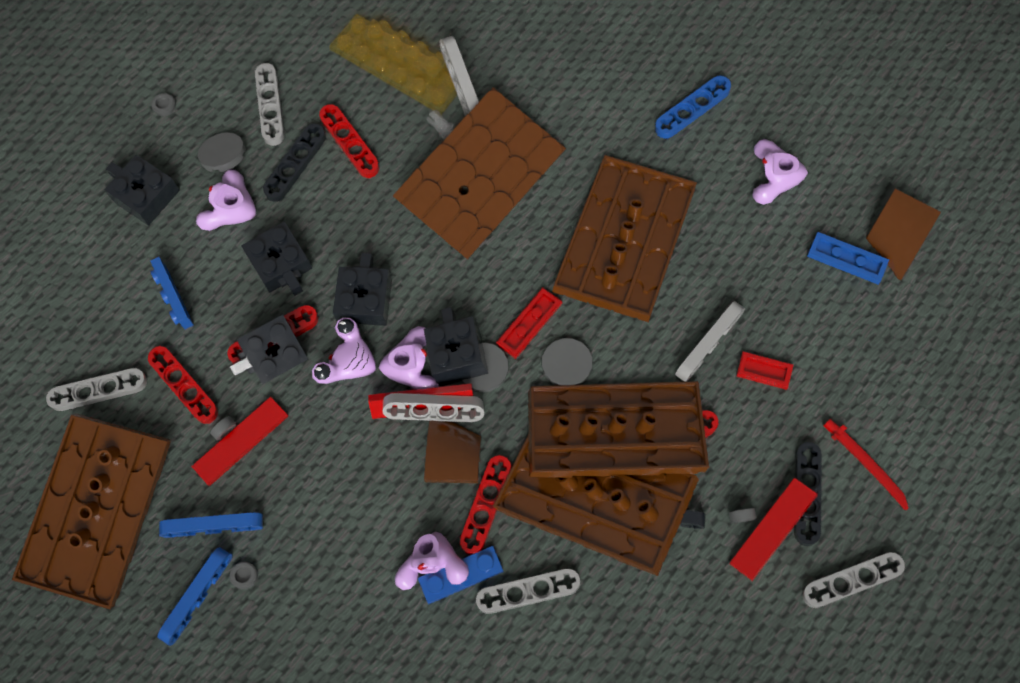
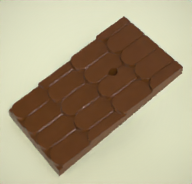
[393,87,566,259]
[552,155,697,323]
[528,381,709,478]
[12,413,171,609]
[493,434,699,576]

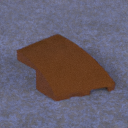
[866,189,941,280]
[424,420,481,483]

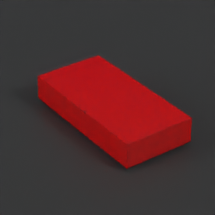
[736,351,794,390]

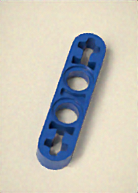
[655,76,731,138]
[159,513,263,538]
[158,547,232,646]

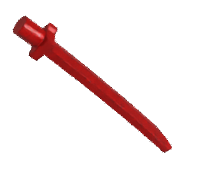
[823,419,908,510]

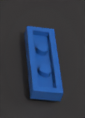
[807,232,889,285]
[150,257,194,329]
[418,546,503,605]

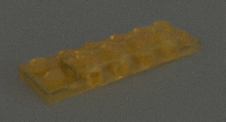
[329,14,457,115]

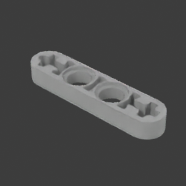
[440,36,479,116]
[255,63,285,146]
[675,301,745,382]
[46,368,147,411]
[383,393,484,422]
[802,552,905,608]
[476,569,580,614]

